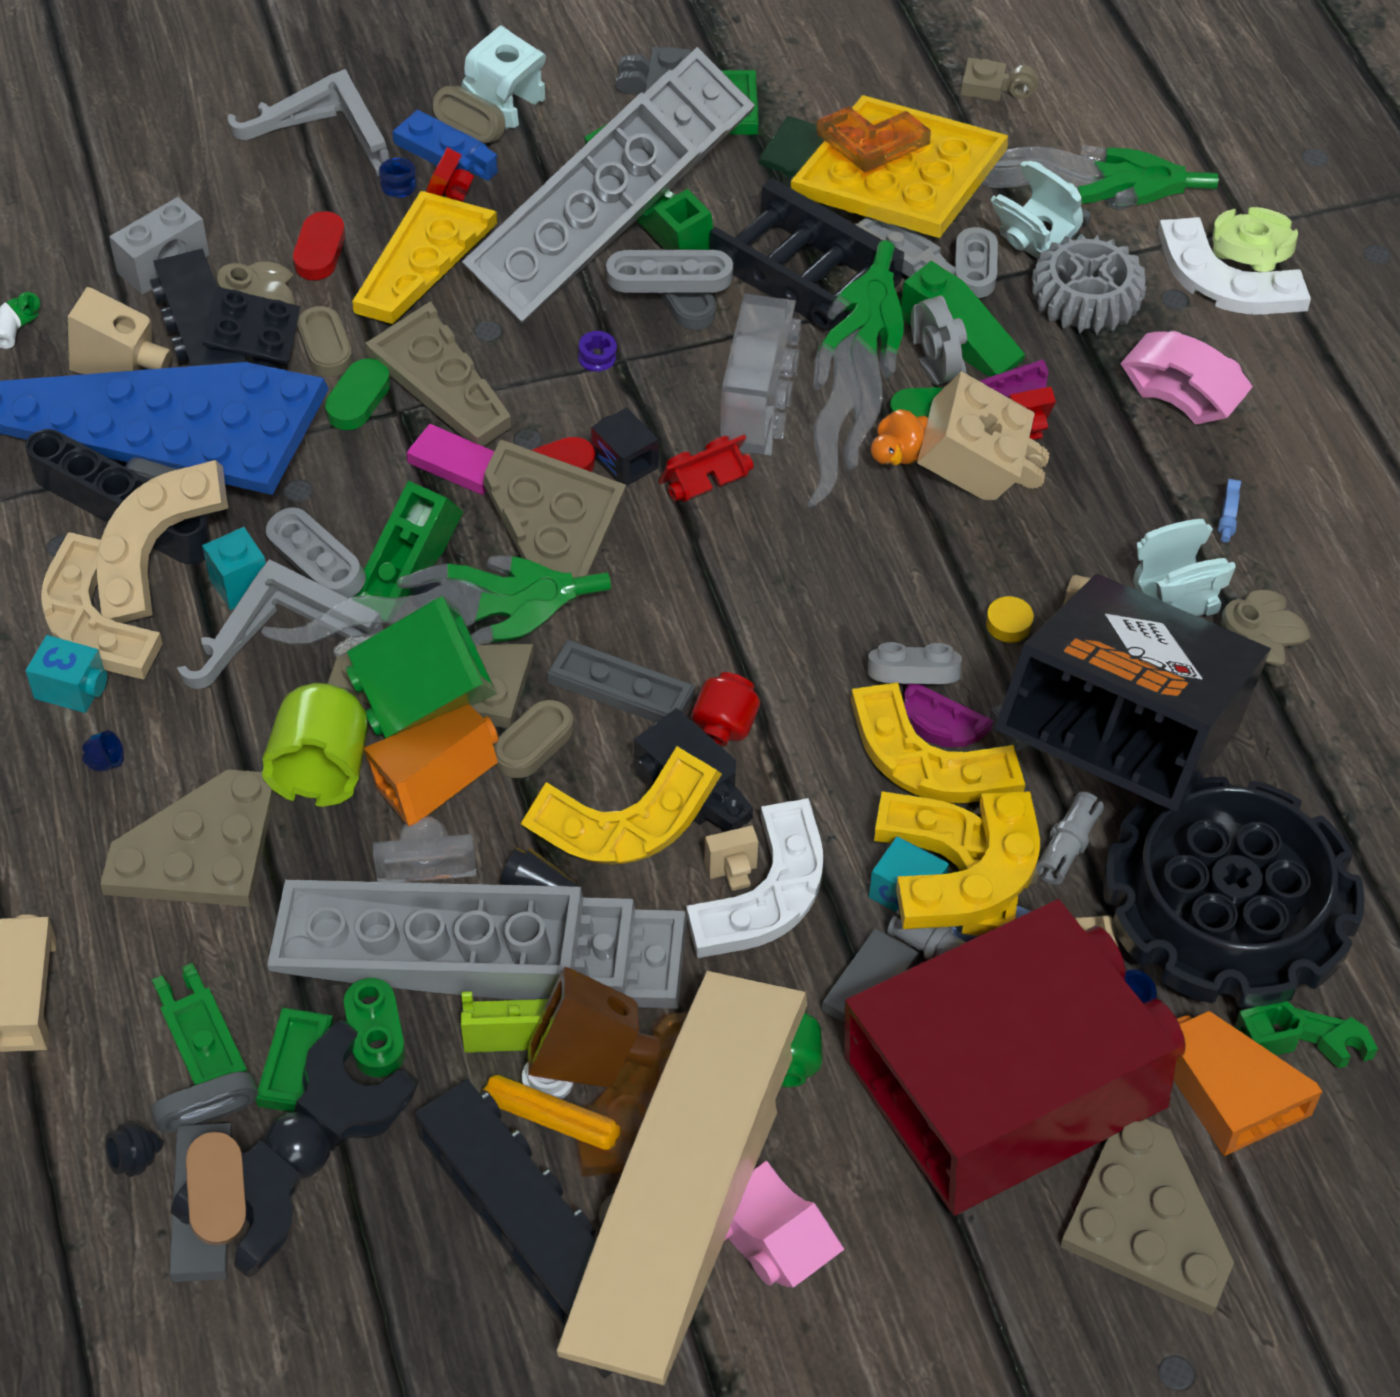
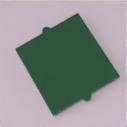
[759,116,833,177]

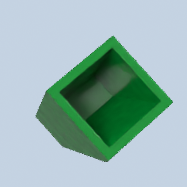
[346,596,498,738]

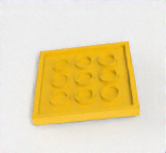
[791,95,1008,238]

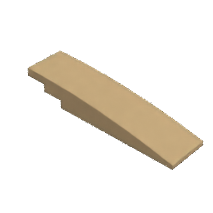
[557,971,807,1385]

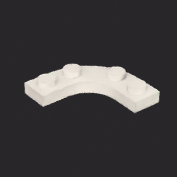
[1158,217,1311,314]
[686,798,823,958]

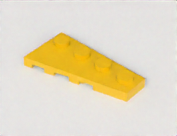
[352,191,497,324]

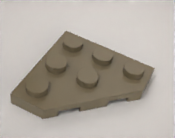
[483,439,626,599]
[100,769,276,907]
[1060,1119,1234,1316]

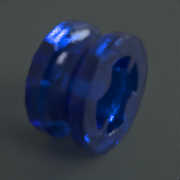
[379,158,417,198]

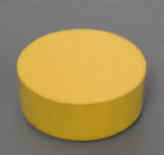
[986,596,1034,643]

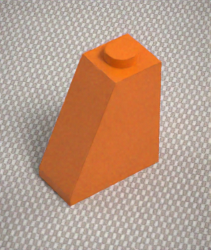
[364,704,499,826]
[1173,1011,1322,1156]

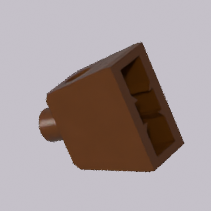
[528,966,660,1087]

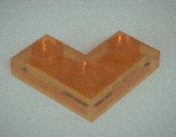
[817,106,931,173]

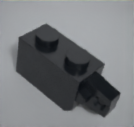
[633,707,753,831]

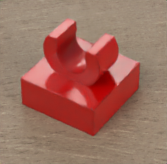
[426,147,474,202]
[1008,386,1056,440]

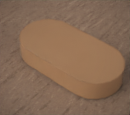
[186,1132,246,1246]

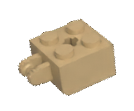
[917,371,1049,500]

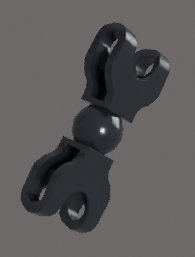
[170,1020,419,1277]

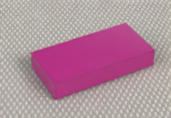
[406,424,495,495]

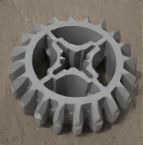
[1032,233,1146,335]

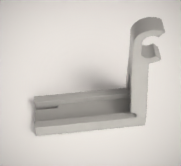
[228,69,392,176]
[177,559,383,689]

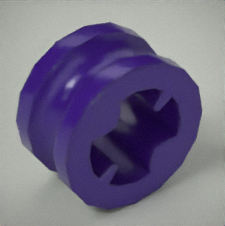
[578,331,617,372]

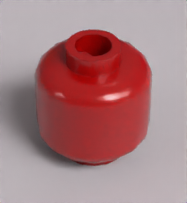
[691,672,761,746]

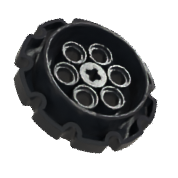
[1103,777,1365,1008]

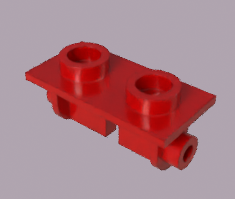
[658,434,754,502]

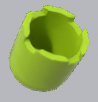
[262,683,368,807]

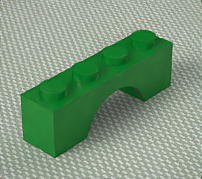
[584,124,713,250]

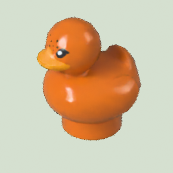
[870,409,928,466]

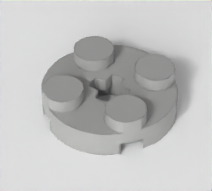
[911,296,967,385]

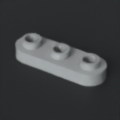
[606,250,733,293]
[266,507,366,598]

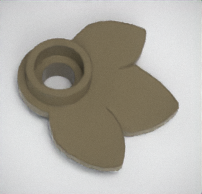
[216,261,295,305]
[1221,590,1311,666]

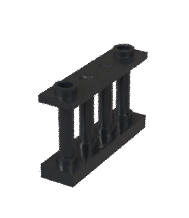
[710,178,904,331]

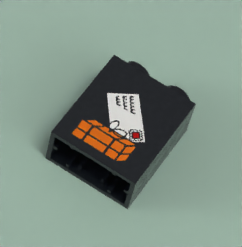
[994,573,1271,812]

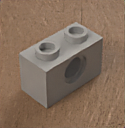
[109,197,210,295]

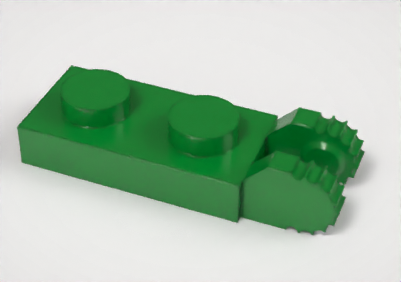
[151,963,247,1086]

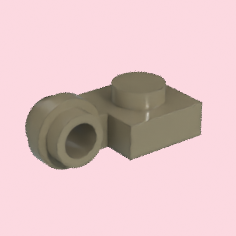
[961,57,1039,101]

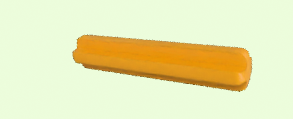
[483,1075,621,1150]

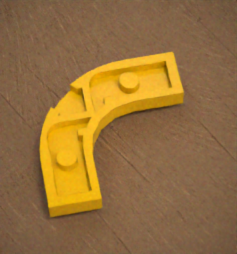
[851,682,1025,803]
[521,746,722,865]
[896,791,1040,929]
[874,792,1018,936]

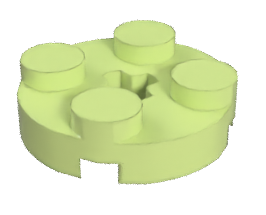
[1212,207,1298,272]

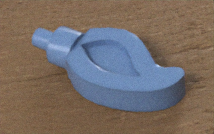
[1218,479,1241,542]

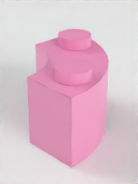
[1121,331,1253,425]
[724,1161,845,1288]

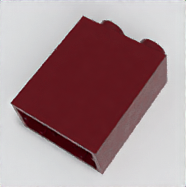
[845,899,1186,1216]

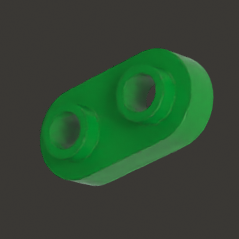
[344,978,405,1077]

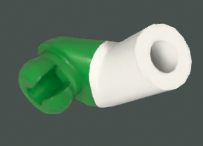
[0,291,41,349]

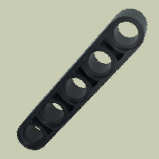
[25,429,212,564]

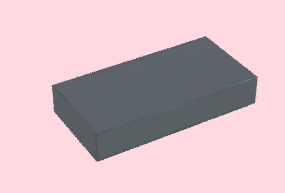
[822,929,918,1023]

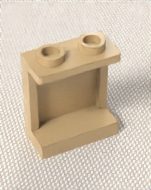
[0,914,57,1052]

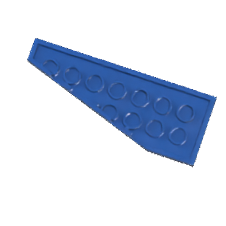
[0,362,329,495]

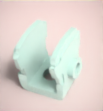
[461,26,546,129]
[991,160,1083,260]
[1133,519,1236,616]

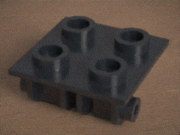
[202,286,300,369]

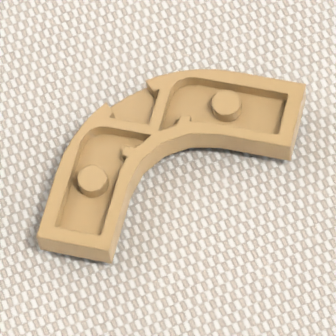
[97,460,228,623]
[41,532,163,680]

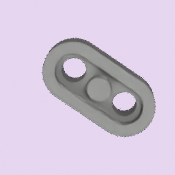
[954,227,998,298]
[867,642,962,684]

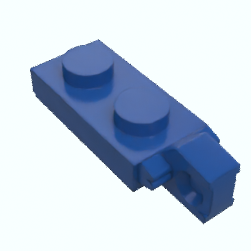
[392,110,498,181]

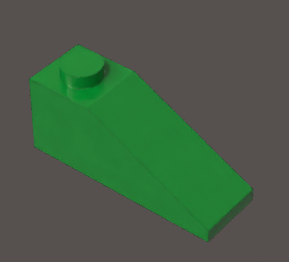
[901,260,1025,377]
[350,481,464,623]

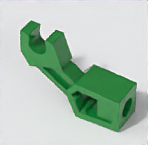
[1234,1001,1378,1069]

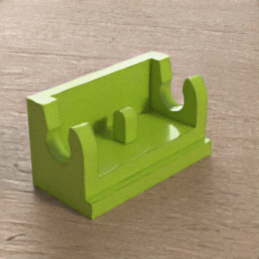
[461,991,548,1053]

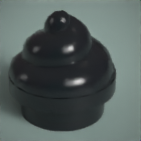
[105,1122,164,1177]

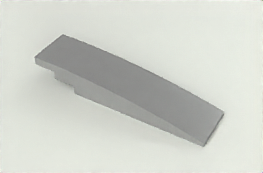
[462,47,755,323]
[267,880,687,1009]

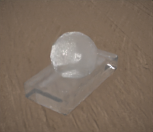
[373,816,476,882]

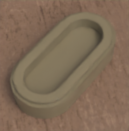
[433,86,505,144]
[297,306,353,377]
[494,700,573,778]

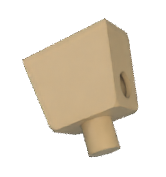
[68,287,172,374]

